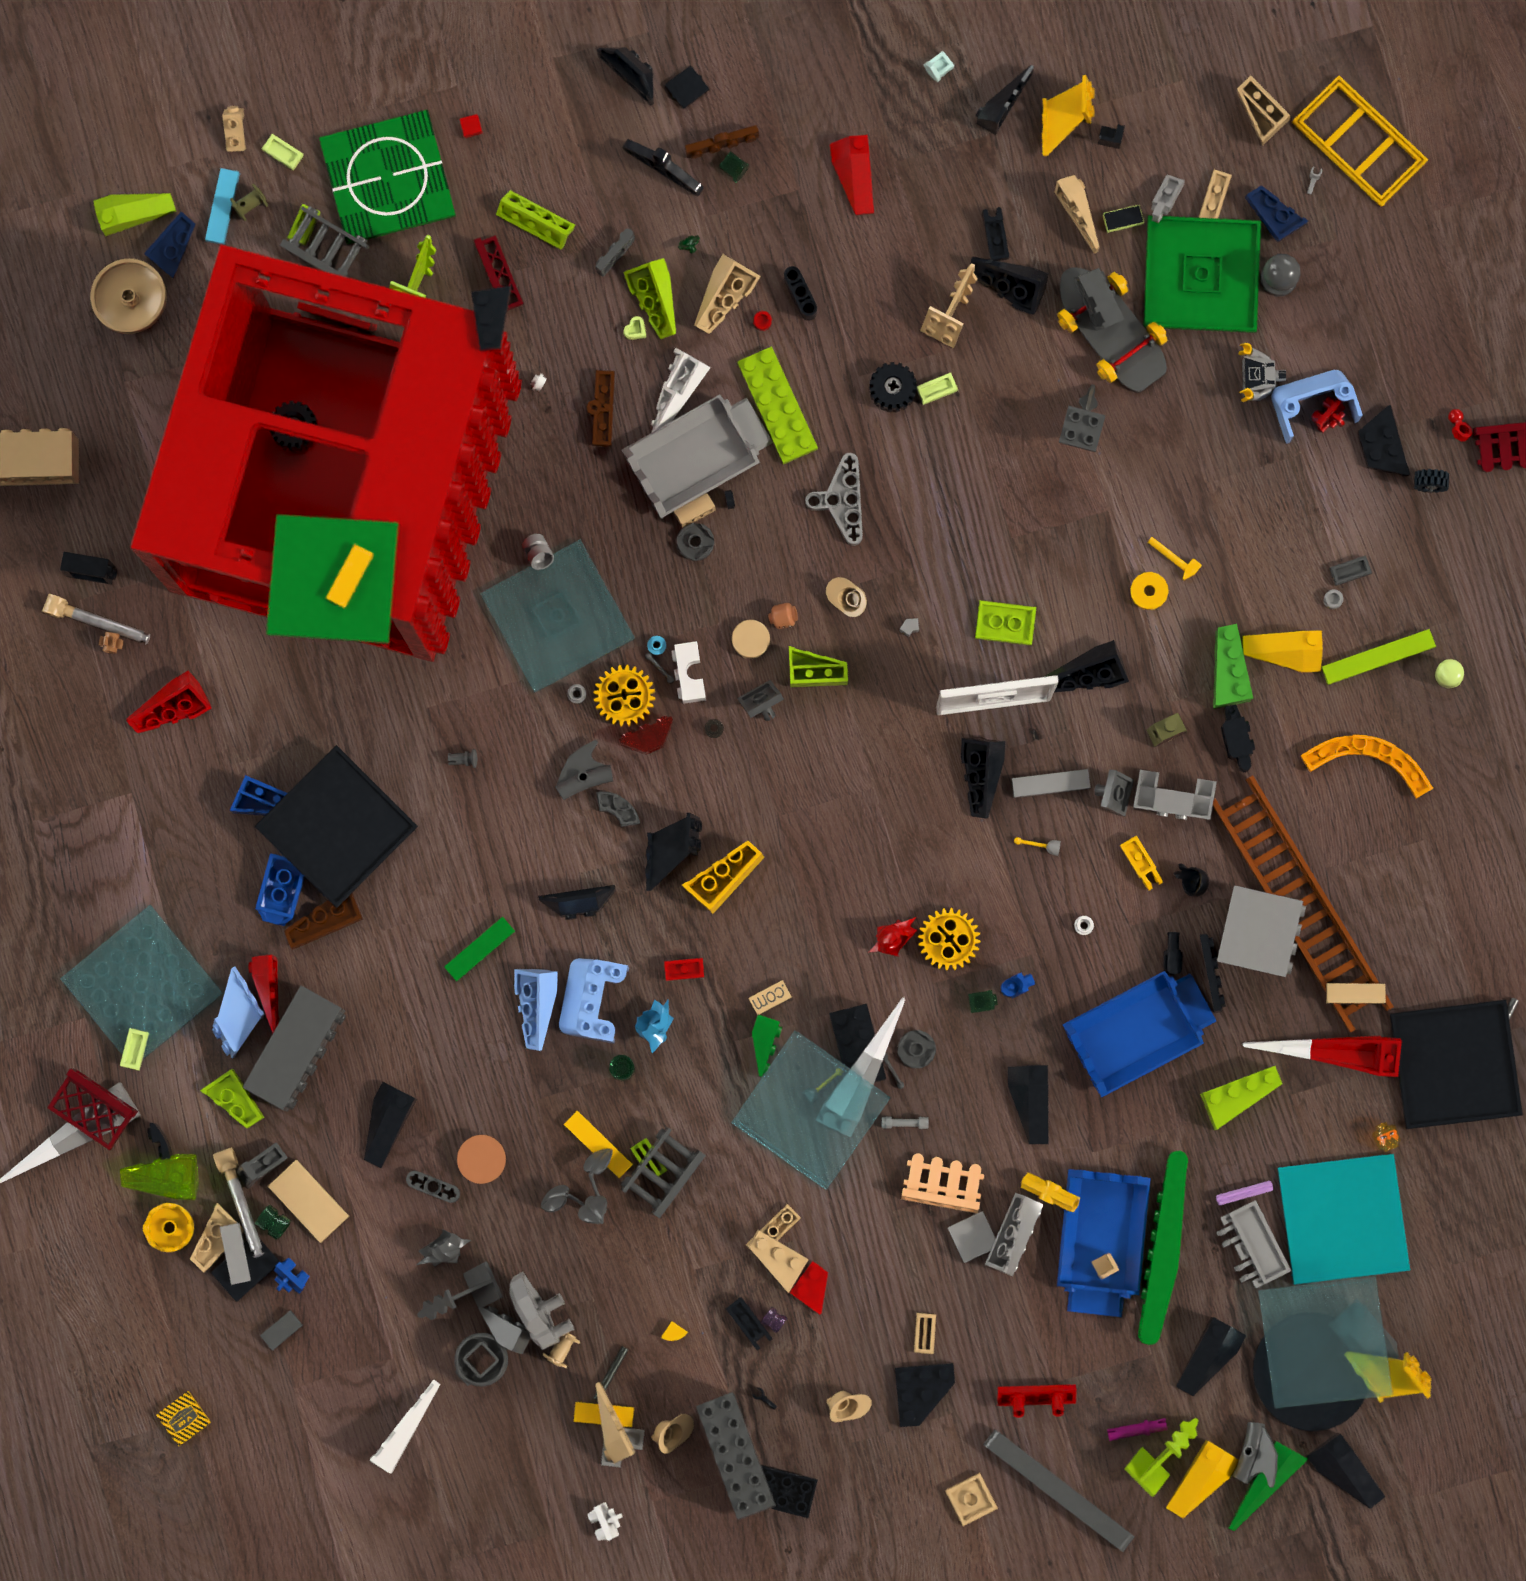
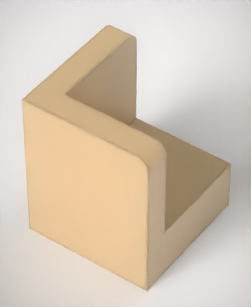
[1091,1253,1119,1279]

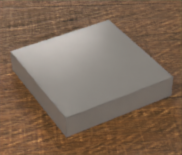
[948,1211,996,1263]

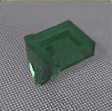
[719,151,750,182]

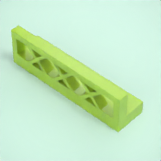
[496,190,575,249]

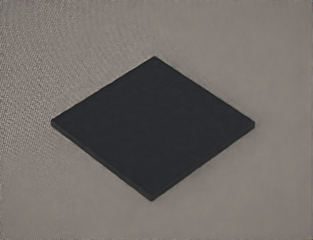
[254,745,418,908]
[1390,1000,1523,1129]

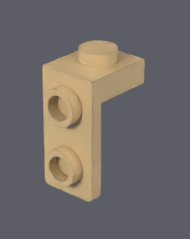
[222,106,246,152]

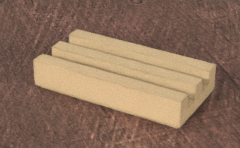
[914,1313,936,1354]

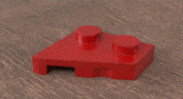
[790,1261,828,1315]

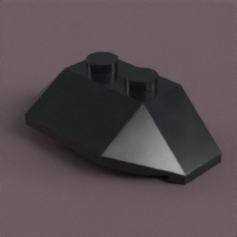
[597,47,654,106]
[538,885,616,920]

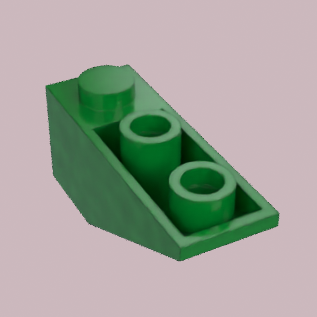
[752,1015,782,1078]

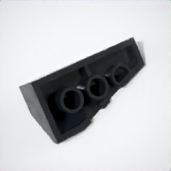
[961,738,1005,819]
[1176,1317,1246,1396]

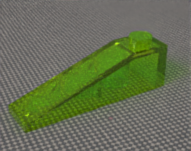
[120,1154,199,1200]

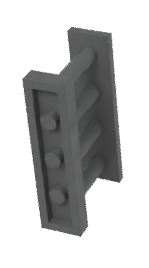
[280,206,370,278]
[620,1127,706,1219]

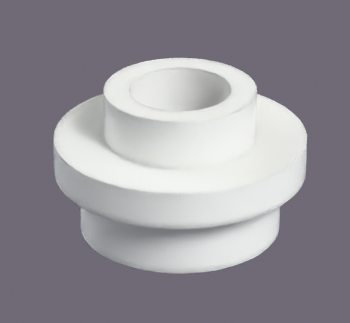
[530,373,546,391]
[1074,916,1094,935]

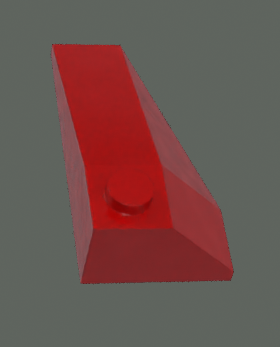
[830,135,874,215]
[126,671,212,733]

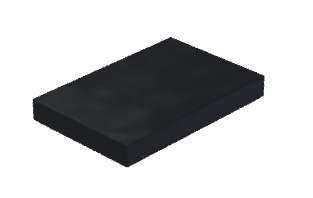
[211,1238,280,1302]

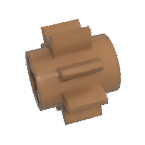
[99,632,123,654]

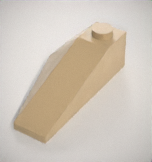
[1054,175,1099,254]
[694,254,760,334]
[596,1382,635,1464]

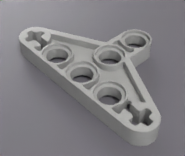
[805,453,863,546]

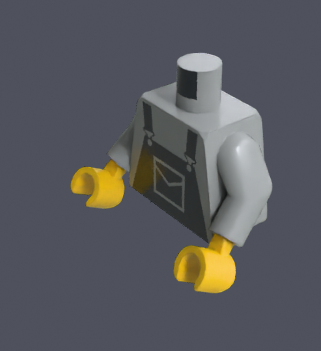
[1239,343,1286,402]

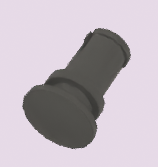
[448,749,478,768]

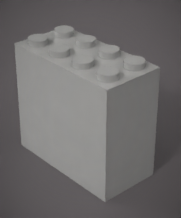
[1217,885,1306,977]

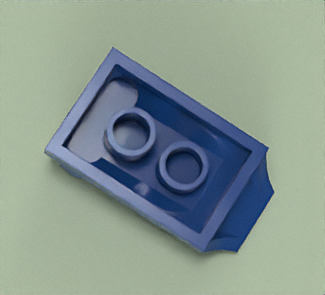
[255,853,305,926]

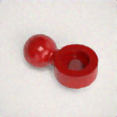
[1448,409,1472,441]

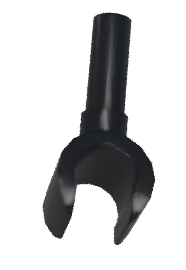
[752,1387,777,1410]

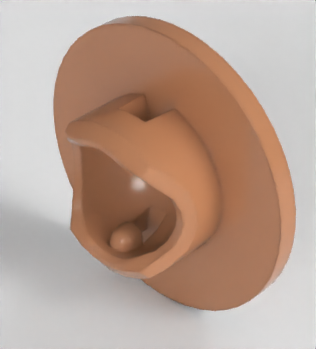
[457,1135,506,1184]

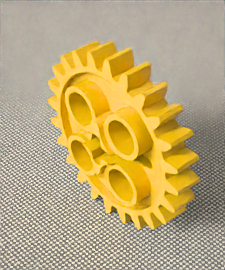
[593,665,655,727]
[918,908,981,971]

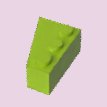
[789,646,848,687]

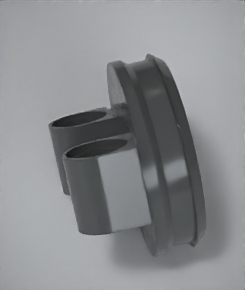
[454,1333,508,1387]

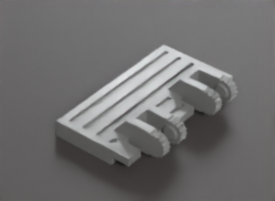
[1216,1200,1291,1288]

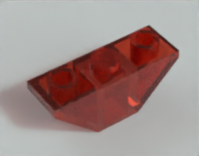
[619,716,673,755]

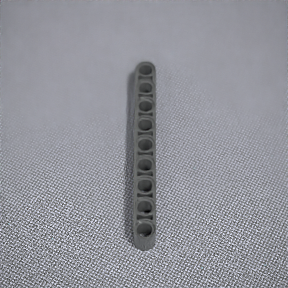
[983,1429,1135,1552]

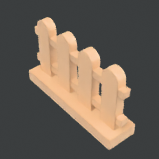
[901,1153,984,1214]

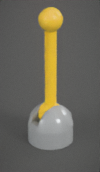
[1014,837,1061,856]

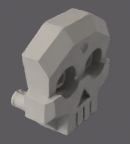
[510,1272,575,1350]

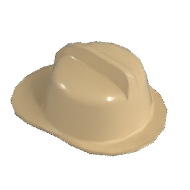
[826,577,867,617]
[827,1391,872,1422]
[651,1414,694,1454]

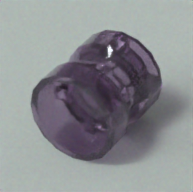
[761,1307,788,1334]

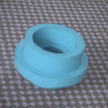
[647,636,666,655]

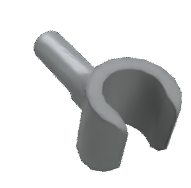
[1307,167,1322,195]

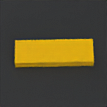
[326,545,373,608]
[574,1402,634,1427]

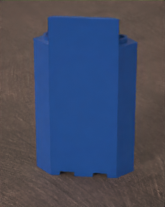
[1063,971,1216,1098]
[1057,1169,1151,1317]

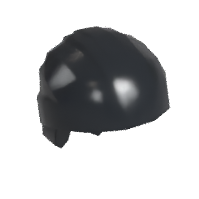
[1174,863,1209,897]

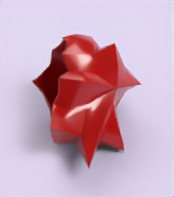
[868,917,917,957]

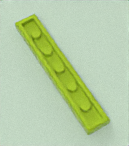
[1321,629,1436,685]

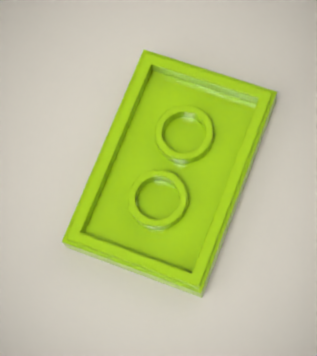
[975,600,1036,646]

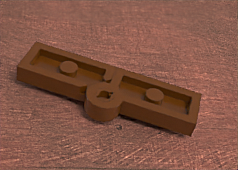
[685,125,759,159]
[587,370,615,447]

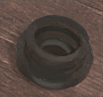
[705,719,724,738]

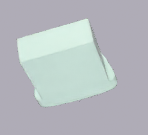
[924,51,954,82]

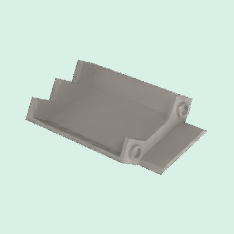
[621,395,773,518]

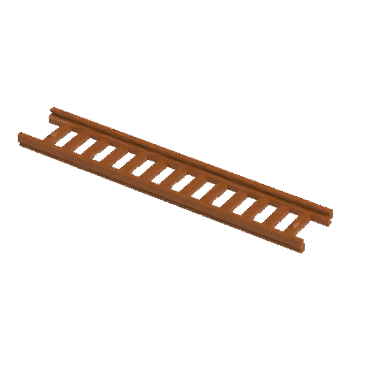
[1213,775,1394,1033]

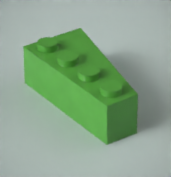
[1213,624,1253,709]

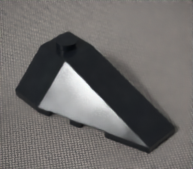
[976,65,1034,135]
[971,257,1049,315]
[1044,640,1129,692]
[1008,1065,1049,1144]
[364,1082,417,1169]
[1306,1433,1385,1509]

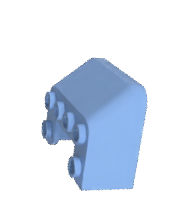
[559,958,629,1043]

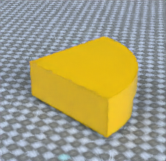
[661,1321,688,1341]

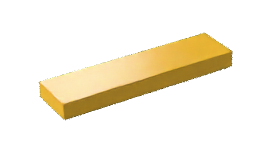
[564,1111,633,1179]

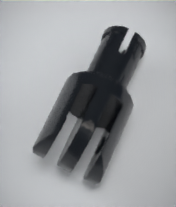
[1163,932,1183,976]

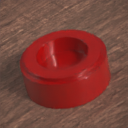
[753,311,772,331]

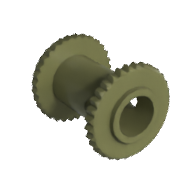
[230,184,268,221]

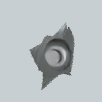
[416,1229,471,1267]

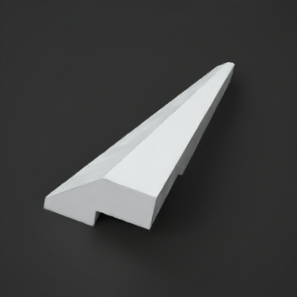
[651,348,711,432]
[370,1380,440,1474]

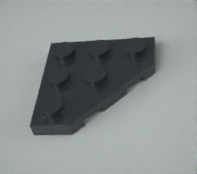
[895,1363,955,1427]

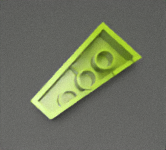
[1200,1066,1282,1131]

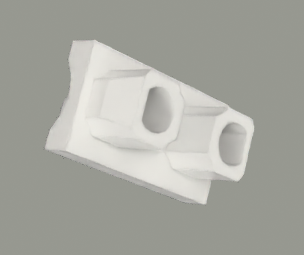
[588,1502,623,1541]

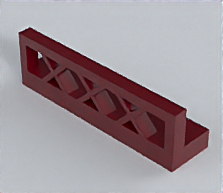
[474,235,524,311]

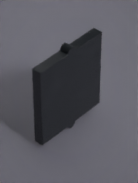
[665,65,710,109]

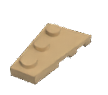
[190,1203,244,1273]
[748,1230,808,1293]

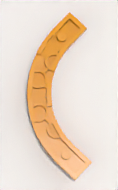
[1300,735,1433,799]

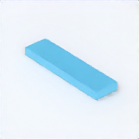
[205,168,240,245]

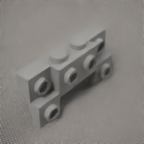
[1133,770,1217,820]

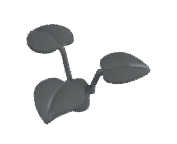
[540,1148,613,1224]

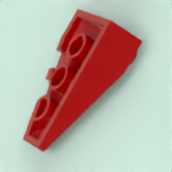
[249,955,279,1033]

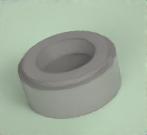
[1323,589,1343,609]

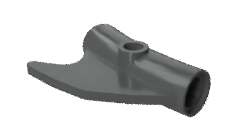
[555,740,613,800]
[1233,1422,1278,1488]

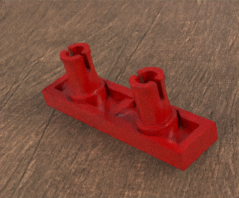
[997,1384,1077,1418]

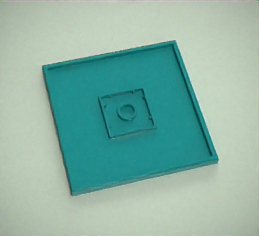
[1277,1154,1410,1285]

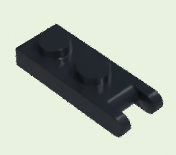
[726,1297,773,1351]

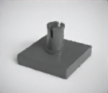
[737,680,784,721]
[1094,769,1134,817]

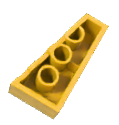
[682,841,764,914]

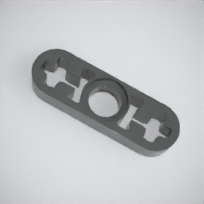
[406,1171,460,1203]

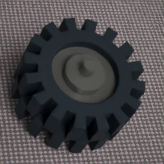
[1414,469,1449,493]

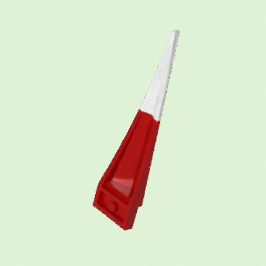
[1242,1036,1402,1077]

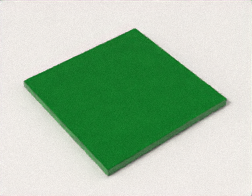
[1143,215,1261,333]
[266,515,399,644]

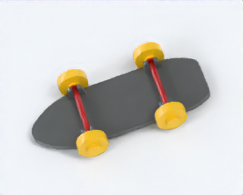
[1057,267,1168,393]

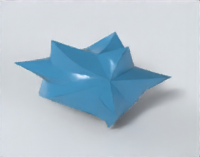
[635,1000,674,1053]

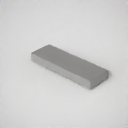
[220,1223,251,1285]

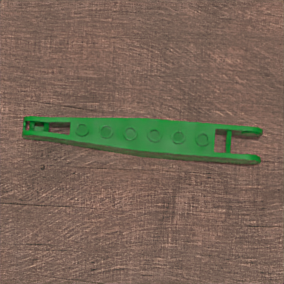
[1138,1151,1188,1345]

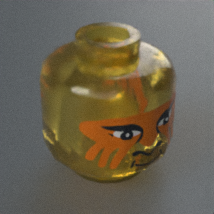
[1372,1122,1401,1152]

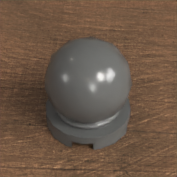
[1260,254,1301,297]

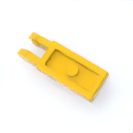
[1120,836,1163,891]

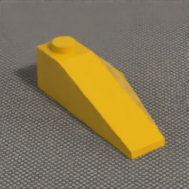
[1242,630,1323,673]
[1166,1440,1239,1518]

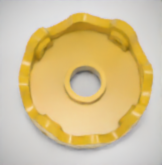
[143,1203,194,1252]

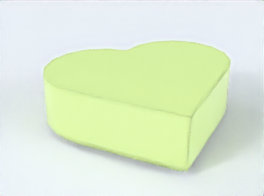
[624,316,646,340]

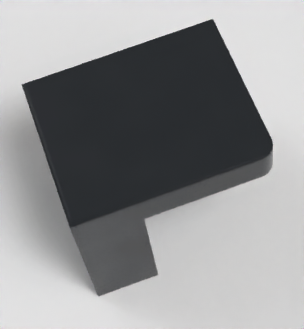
[1098,124,1125,149]

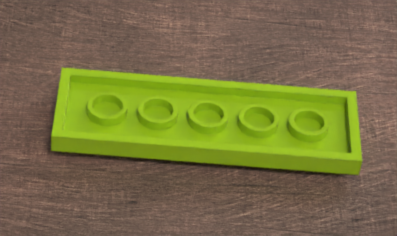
[737,347,818,464]

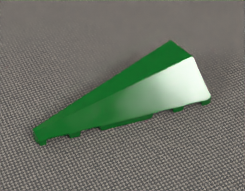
[1228,1441,1307,1531]

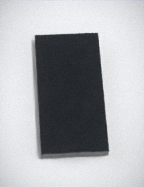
[1200,934,1226,1013]
[761,1465,818,1518]

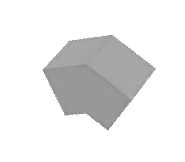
[899,618,919,637]

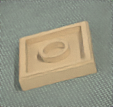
[945,1473,998,1526]

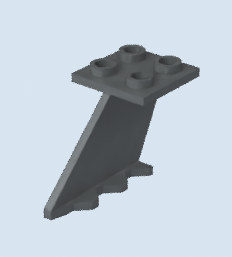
[1059,384,1106,452]
[417,1261,503,1320]

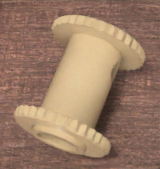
[543,1333,580,1368]

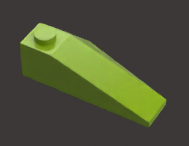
[93,193,177,236]
[623,258,676,339]

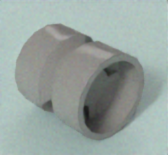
[522,534,554,570]

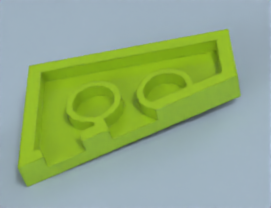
[200,1069,265,1128]

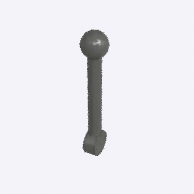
[645,652,674,684]
[883,1053,904,1089]

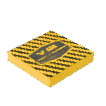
[156,1391,212,1446]

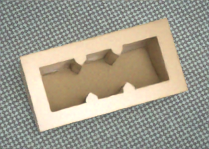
[673,493,716,528]

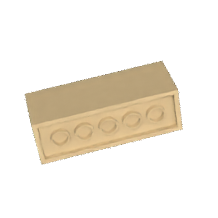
[0,428,79,486]

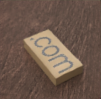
[749,980,792,1015]

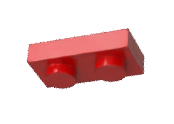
[664,958,704,981]

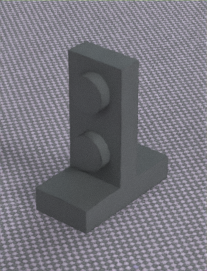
[237,1142,288,1189]

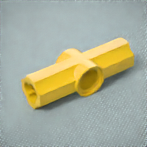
[1021,1172,1080,1212]

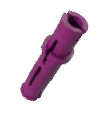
[1107,1418,1168,1441]

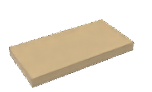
[268,1160,349,1243]

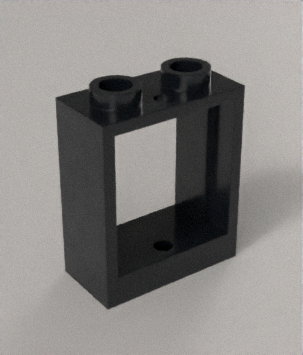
[60,552,117,585]

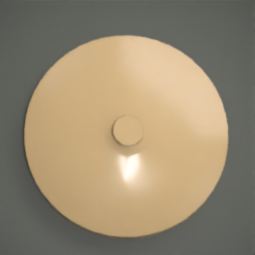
[90,259,167,334]

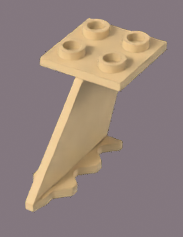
[920,263,977,348]

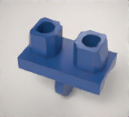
[1001,973,1035,998]
[274,1258,309,1294]

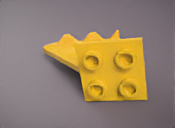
[1042,75,1095,156]
[1344,1351,1432,1403]

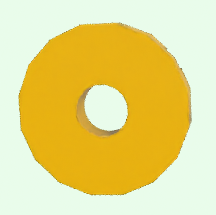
[1130,572,1169,610]

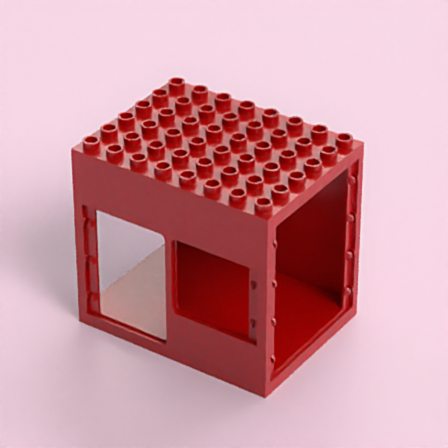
[131,244,522,662]

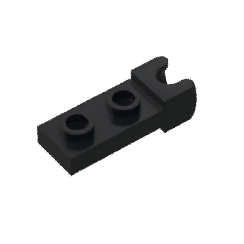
[982,207,1010,261]

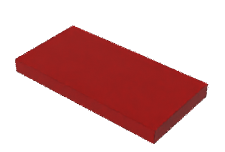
[297,302,377,331]

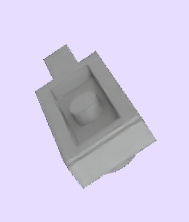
[1151,175,1184,223]

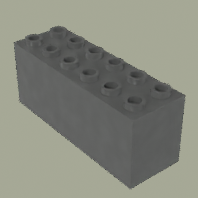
[243,986,346,1112]
[696,1392,776,1520]

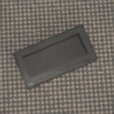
[1329,555,1372,586]
[260,1310,303,1351]

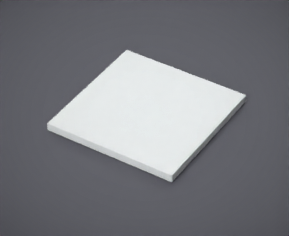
[936,675,1058,715]

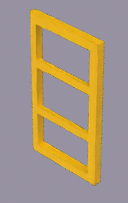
[1292,76,1428,207]

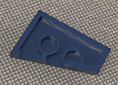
[1245,186,1309,243]
[144,212,196,279]

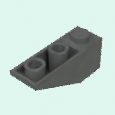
[478,1305,531,1354]

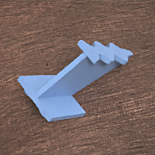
[212,966,264,1058]

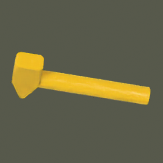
[1147,537,1202,581]

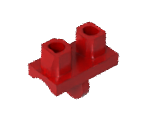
[1311,396,1345,433]

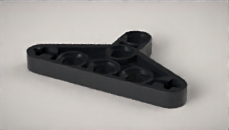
[622,139,704,196]

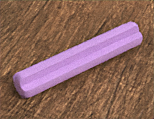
[1216,1181,1273,1205]

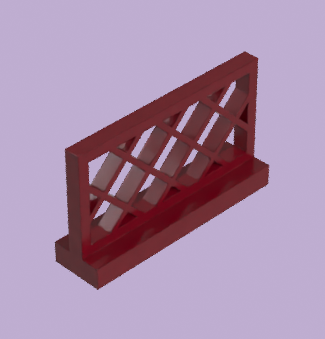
[47,1068,138,1150]

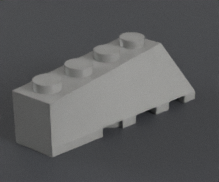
[985,1193,1043,1277]

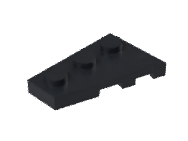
[471,285,511,352]

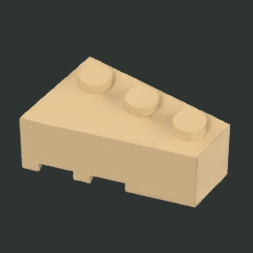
[1237,76,1290,146]

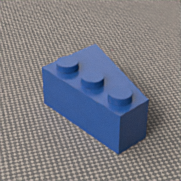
[230,775,287,816]

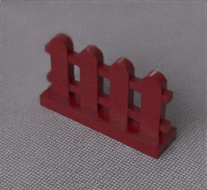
[1472,422,1526,472]

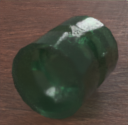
[609,1055,635,1081]
[255,1204,292,1241]

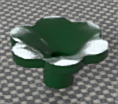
[678,235,700,253]

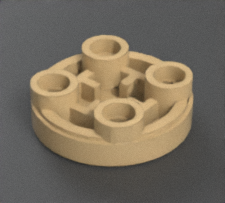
[732,620,770,658]

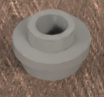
[567,684,586,704]

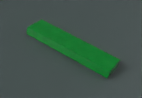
[444,917,516,981]

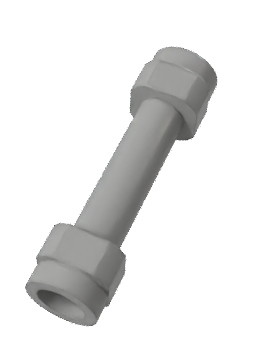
[882,1117,929,1129]

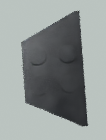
[1357,405,1410,476]

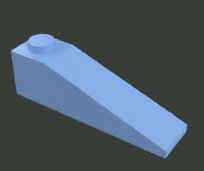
[514,969,558,1051]

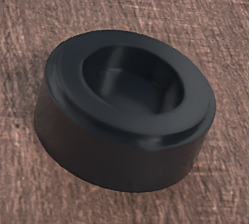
[724,490,735,509]

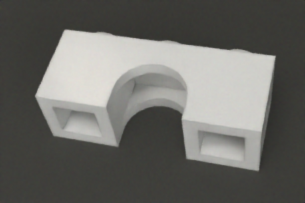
[671,641,706,704]

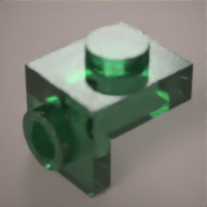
[968,990,998,1013]

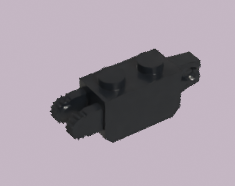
[1220,704,1255,773]

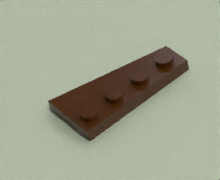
[284,893,363,950]

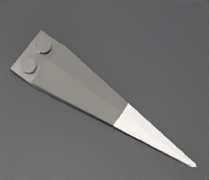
[816,997,905,1137]
[0,1083,141,1183]

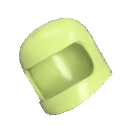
[1435,659,1464,688]

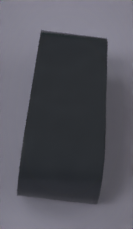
[784,266,817,321]

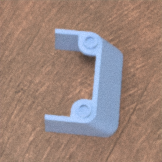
[1271,370,1363,444]

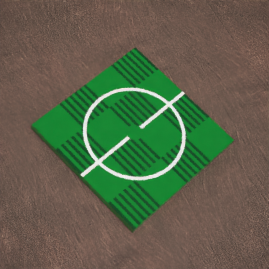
[319,109,456,245]

